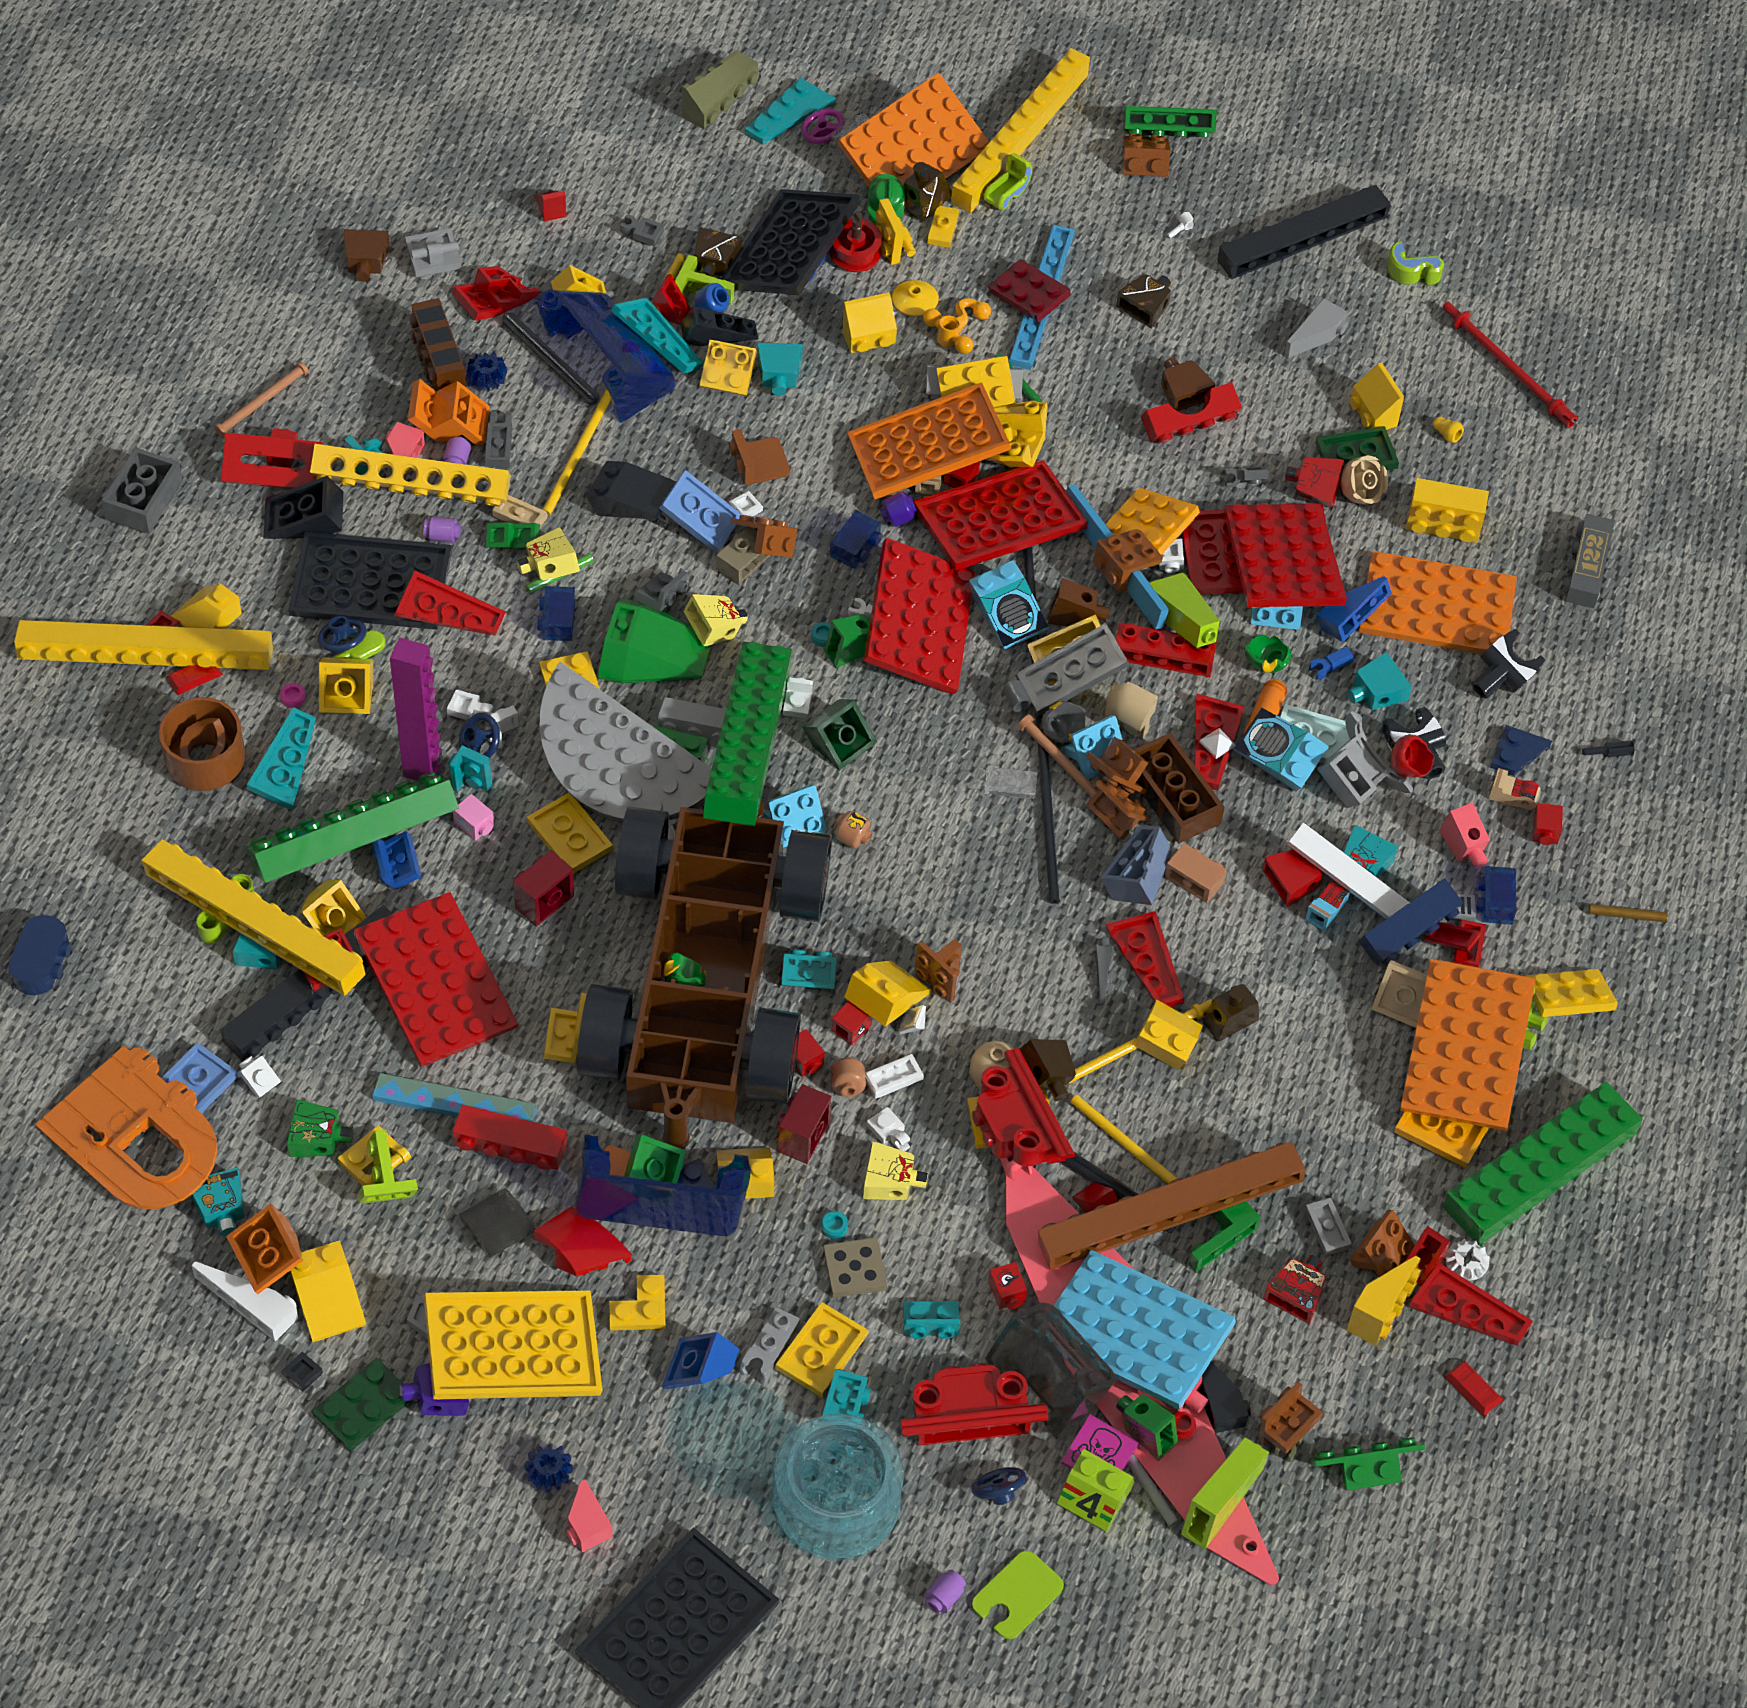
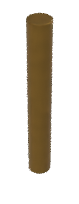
[1589,904,1668,922]

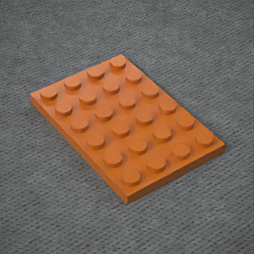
[836,72,990,208]
[847,382,1011,500]
[1359,551,1517,654]
[1400,959,1536,1131]

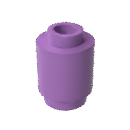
[442,437,471,465]
[424,516,461,543]
[924,1570,966,1613]

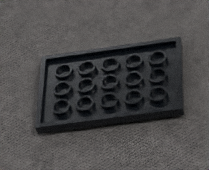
[720,189,861,296]
[288,531,452,630]
[575,1527,780,1708]

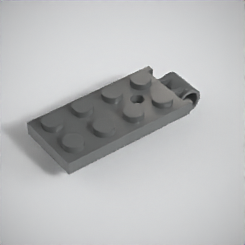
[1003,623,1130,716]

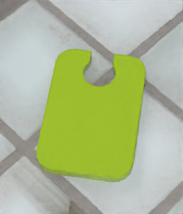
[972,1551,1064,1639]

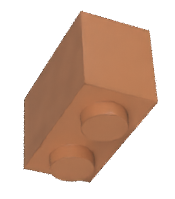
[1164,843,1227,903]

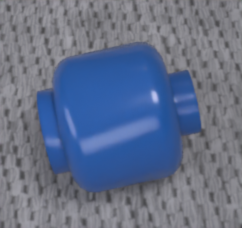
[694,283,729,313]

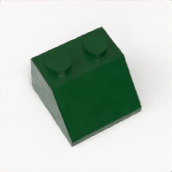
[802,699,877,770]

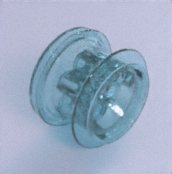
[773,1414,904,1561]

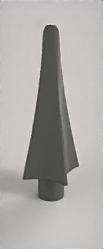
[1094,937,1114,1005]

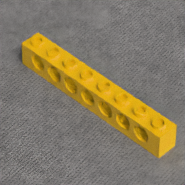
[310,444,511,506]

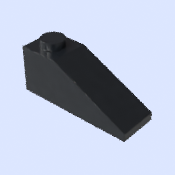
[1199,1361,1251,1433]

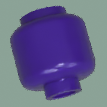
[880,492,918,527]

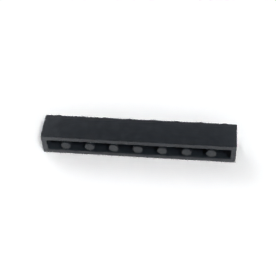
[1217,185,1391,280]
[220,905,393,1062]

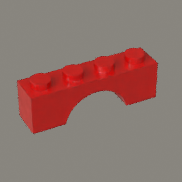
[1141,382,1242,444]

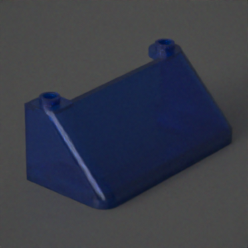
[534,290,675,423]
[575,1134,751,1236]

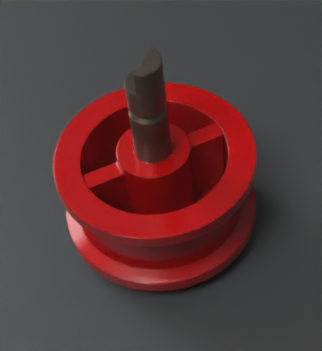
[830,212,882,272]

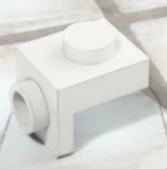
[1159,539,1184,573]
[484,705,518,749]
[238,1056,281,1098]

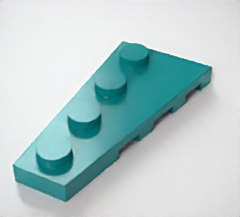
[745,77,836,145]
[611,298,704,373]
[246,707,316,810]

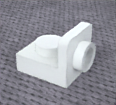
[783,678,813,719]

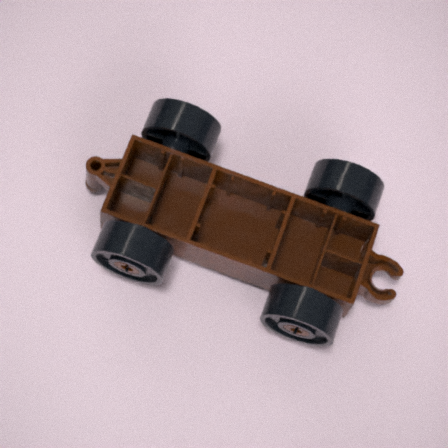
[577,800,832,1149]

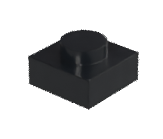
[282,1351,323,1392]

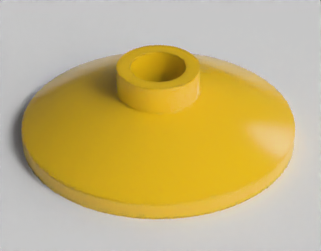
[892,280,939,316]

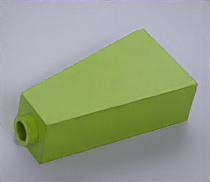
[1149,573,1220,648]
[1181,1437,1269,1550]

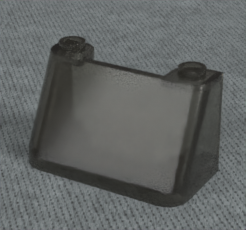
[985,1302,1116,1440]

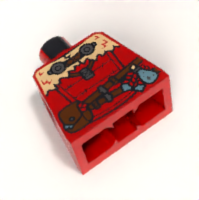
[1263,1255,1326,1324]

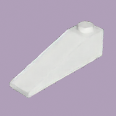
[192,1261,298,1341]

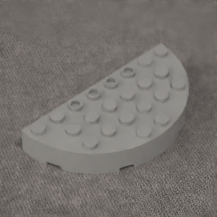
[540,662,712,823]

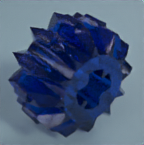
[466,351,507,392]
[524,1442,573,1493]

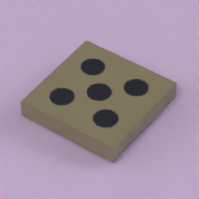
[823,1237,887,1298]

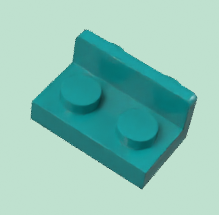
[448,746,493,793]
[782,950,837,990]
[903,1301,960,1339]
[821,1369,871,1438]

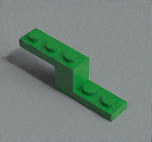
[1189,1201,1261,1273]

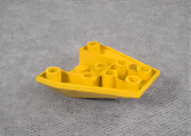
[985,401,1047,467]

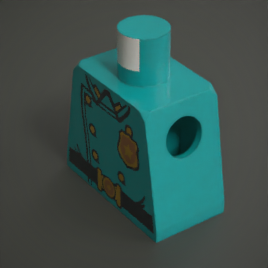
[190,1167,245,1236]

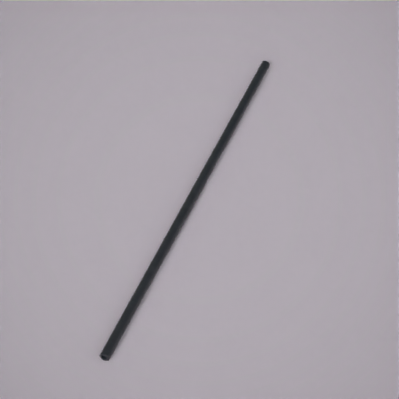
[1023,546,1060,904]

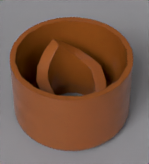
[159,697,245,791]

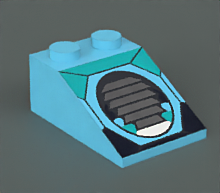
[969,560,1049,650]
[1234,708,1329,792]

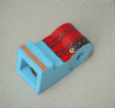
[1305,881,1351,932]

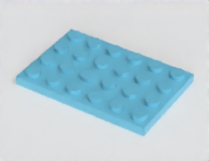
[1034,1250,1236,1410]

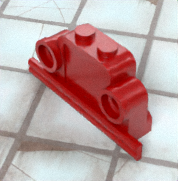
[972,1048,1075,1167]
[900,1363,1048,1446]

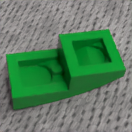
[486,522,540,549]

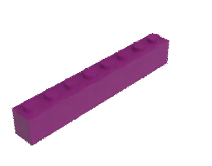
[390,637,443,781]

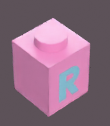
[453,794,494,841]

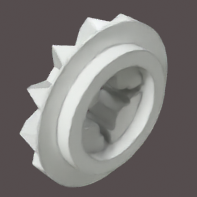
[1445,1239,1490,1281]

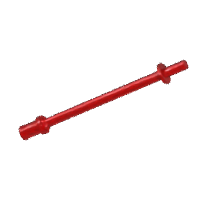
[1442,301,1579,428]

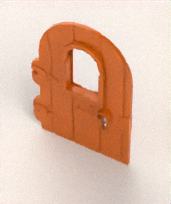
[35,1046,218,1209]

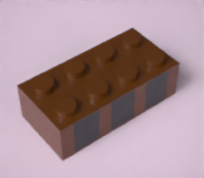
[409,298,466,391]
[1133,733,1225,844]

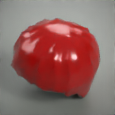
[1390,734,1434,778]

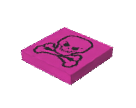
[1061,1414,1139,1471]

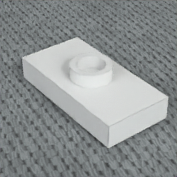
[866,1054,924,1099]

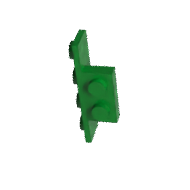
[1309,1437,1425,1491]

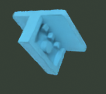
[1251,606,1303,630]
[1064,715,1123,779]
[763,784,827,848]

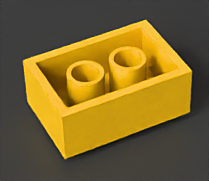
[1406,478,1489,543]

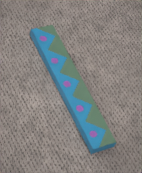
[373,1073,537,1122]

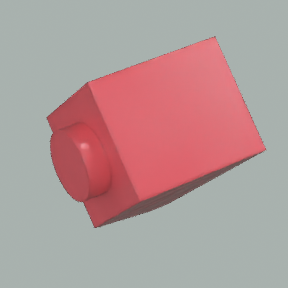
[385,422,425,479]
[566,1479,613,1552]

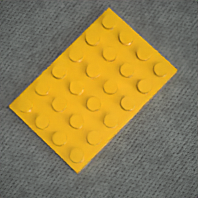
[424,1291,603,1399]

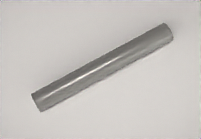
[1127,1454,1179,1527]

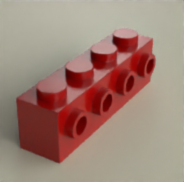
[1116,623,1217,678]
[452,1105,567,1170]

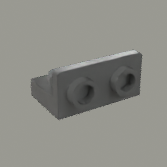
[634,571,688,612]

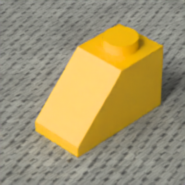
[551,265,608,306]

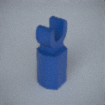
[1309,647,1353,680]

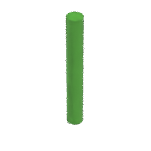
[526,553,594,594]

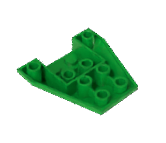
[598,598,712,684]

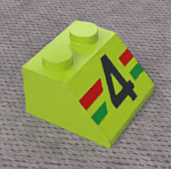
[1057,1449,1135,1532]

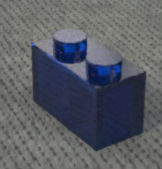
[830,510,882,569]
[537,586,576,641]
[1477,866,1517,925]

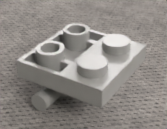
[405,228,462,277]

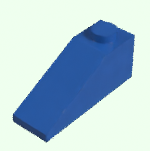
[1316,576,1392,642]

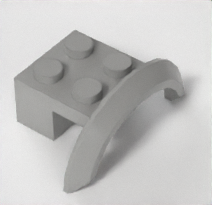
[1316,711,1413,808]

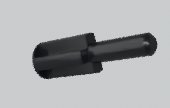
[1582,740,1634,757]

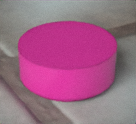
[280,683,306,708]

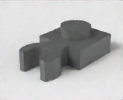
[620,215,664,246]

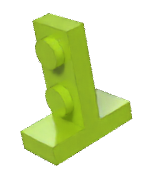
[675,255,734,305]
[357,1130,418,1204]

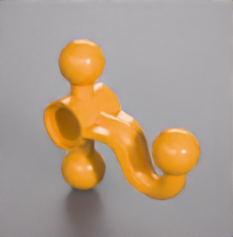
[923,298,991,354]

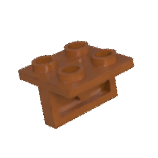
[1086,736,1148,794]
[1086,780,1151,839]
[915,939,962,1003]
[1349,1209,1415,1277]
[1259,1382,1323,1454]

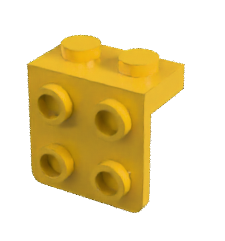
[543,992,587,1063]

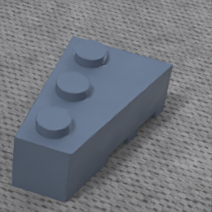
[1100,825,1172,905]

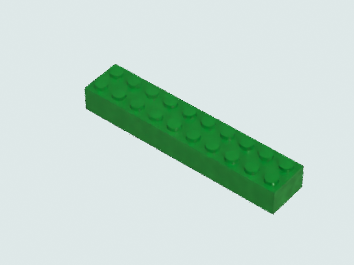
[703,641,792,826]

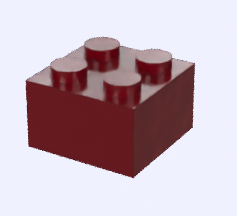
[513,850,574,927]
[776,1084,832,1164]

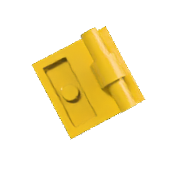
[876,198,916,265]
[699,340,757,396]

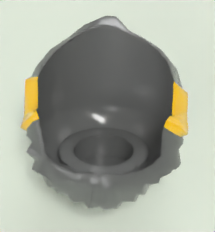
[1041,701,1086,744]

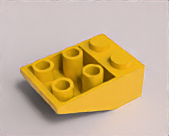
[1346,1256,1421,1346]

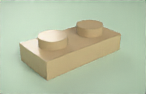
[492,495,547,528]

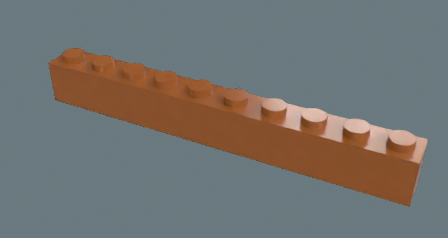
[1038,1141,1305,1270]

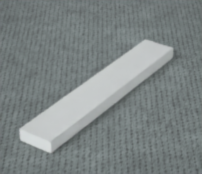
[1287,823,1410,919]

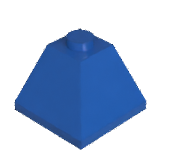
[662,1332,739,1389]

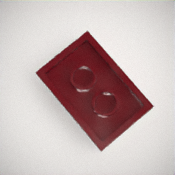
[988,259,1071,323]

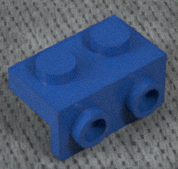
[372,831,422,890]

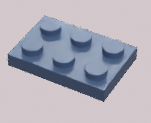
[659,470,741,553]
[162,1042,238,1113]

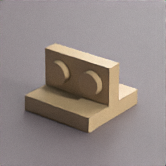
[1371,960,1427,1028]

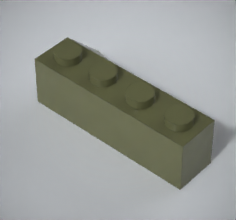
[682,50,759,130]

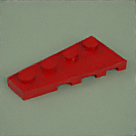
[394,570,506,636]
[1194,693,1245,791]
[1106,911,1185,1007]
[1409,1262,1533,1346]

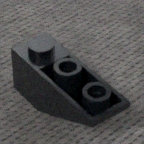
[680,306,759,346]

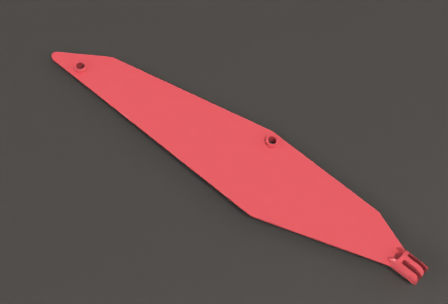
[999,1156,1279,1585]

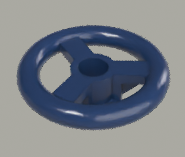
[318,616,367,652]
[459,713,500,758]
[971,1467,1026,1505]

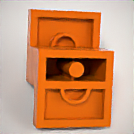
[408,379,490,446]

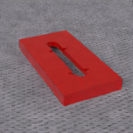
[221,433,324,489]

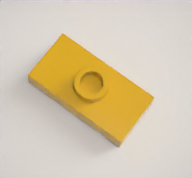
[927,206,960,248]

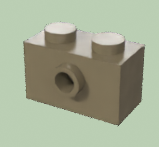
[716,526,771,585]

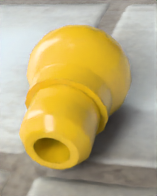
[1433,417,1464,443]

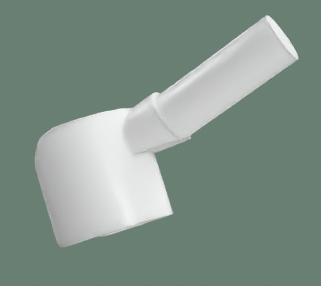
[1167,212,1194,239]

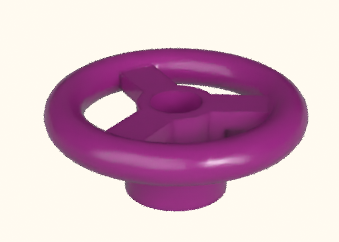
[801,108,845,144]

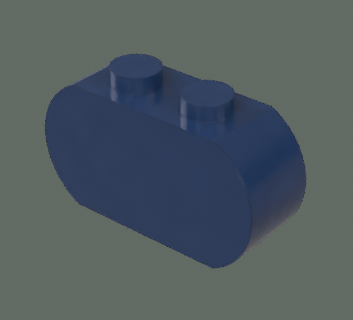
[8,915,72,995]

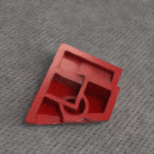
[452,266,539,321]
[534,1207,632,1277]

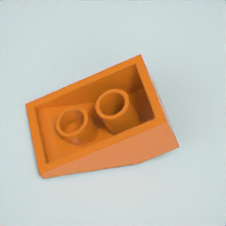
[226,1203,303,1295]

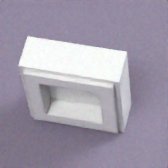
[729,491,763,516]

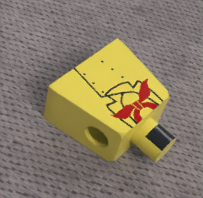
[517,527,580,581]
[683,594,748,646]
[863,1142,928,1200]

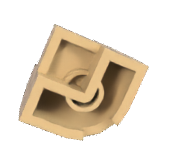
[1104,682,1158,738]

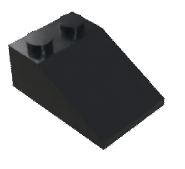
[585,461,676,520]
[264,476,344,539]

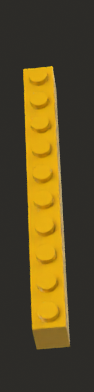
[951,48,1090,214]
[14,620,273,670]
[141,839,365,996]

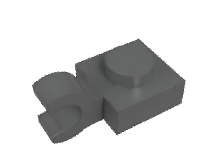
[1225,466,1268,487]

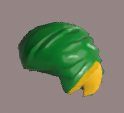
[1244,634,1292,673]
[663,952,706,987]

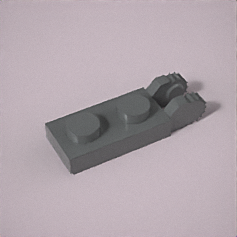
[485,411,513,467]

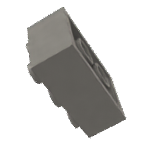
[101,447,183,534]

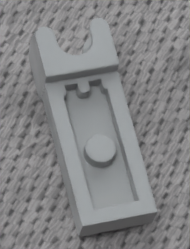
[740,1307,800,1384]

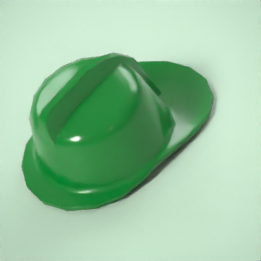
[867,174,905,225]

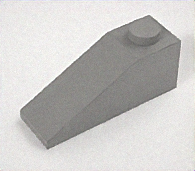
[1284,299,1348,358]

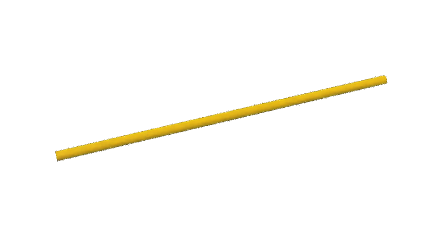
[542,253,685,516]

